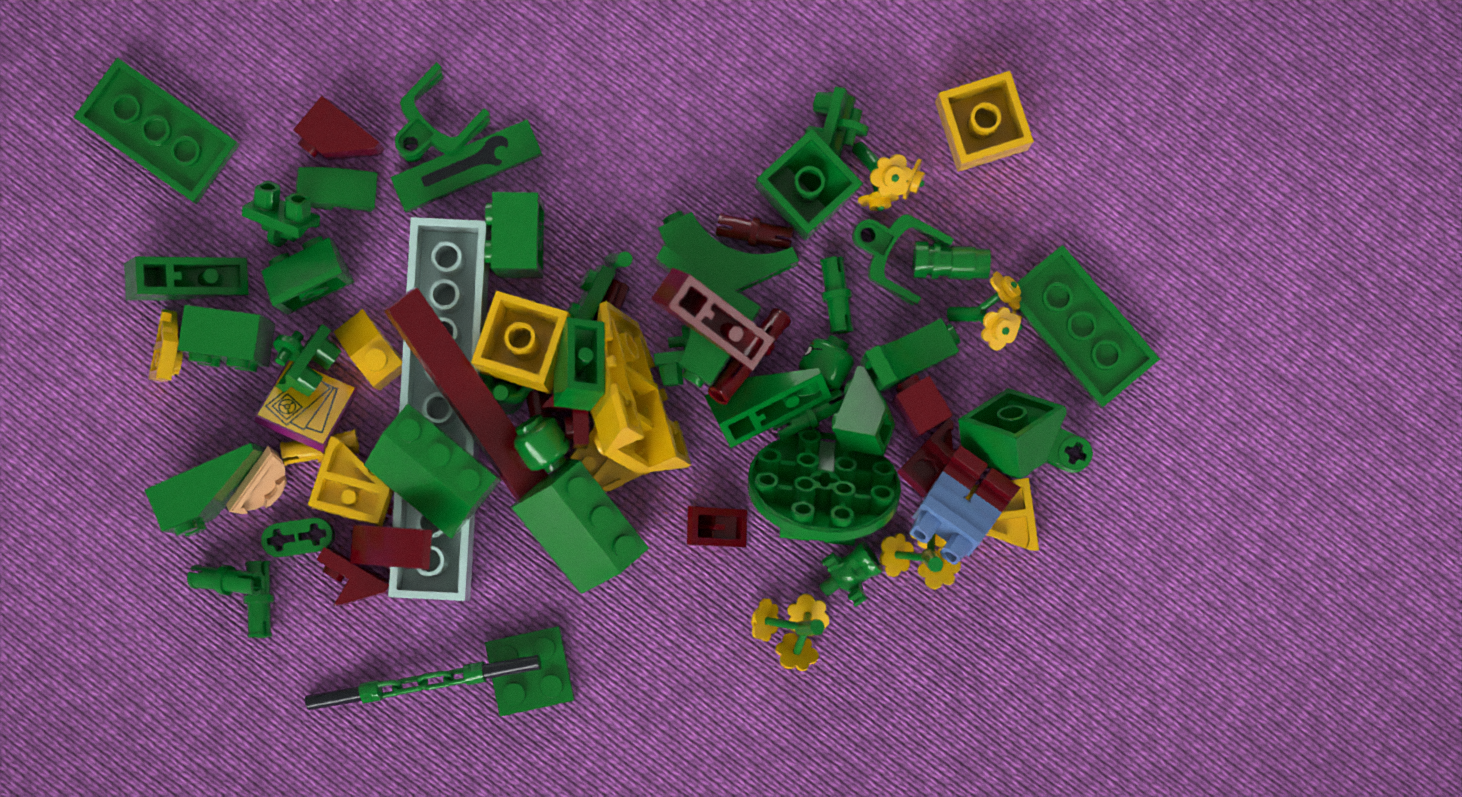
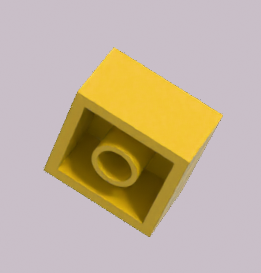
[935,71,1034,172]
[471,291,572,394]

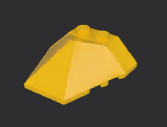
[591,301,691,473]

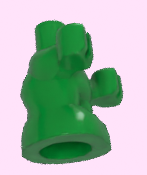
[480,373,535,415]
[819,541,884,607]

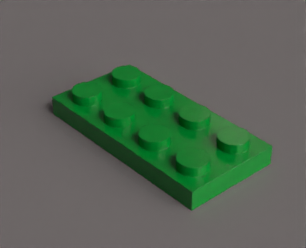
[73,57,240,204]
[1017,244,1160,408]

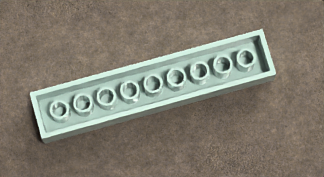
[388,217,491,601]

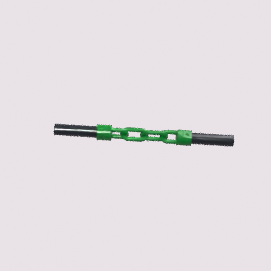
[305,655,542,710]

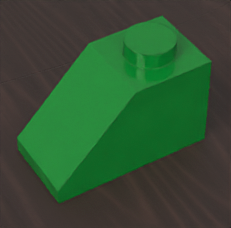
[554,317,605,411]

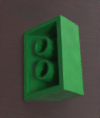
[364,403,501,539]
[511,458,649,594]

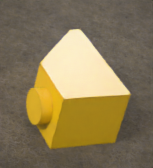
[334,309,402,390]

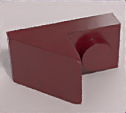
[541,394,589,449]
[317,547,389,606]

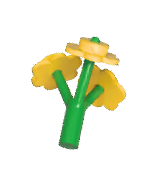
[852,141,925,211]
[947,271,1022,351]
[879,533,961,590]
[751,593,829,671]

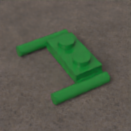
[567,252,633,320]

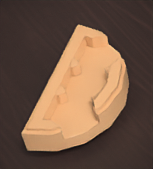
[226,446,287,514]

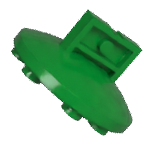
[747,428,901,546]

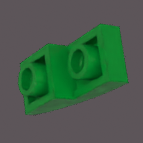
[295,167,377,212]

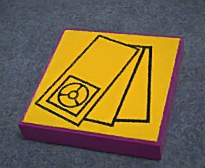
[255,360,358,453]

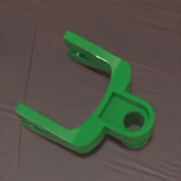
[395,62,491,163]
[852,214,954,306]

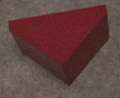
[687,506,747,547]

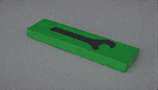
[390,119,543,213]

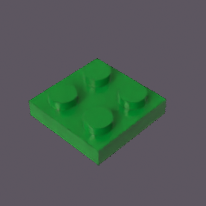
[485,626,575,717]

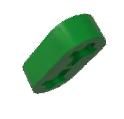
[261,518,335,557]

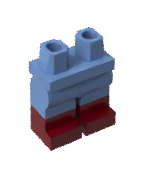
[910,445,1021,565]

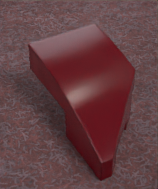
[897,418,956,498]

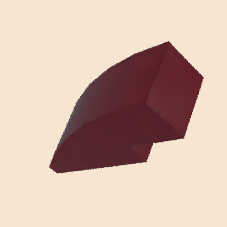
[350,525,433,570]

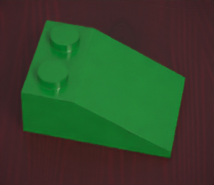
[144,443,266,537]

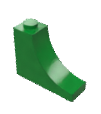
[658,211,799,293]
[656,245,761,388]
[859,318,961,394]

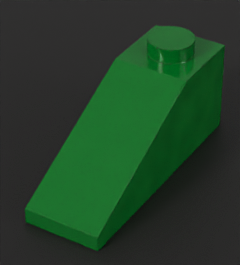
[124,256,249,301]
[704,368,832,448]

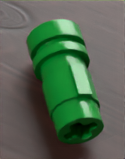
[912,241,991,280]

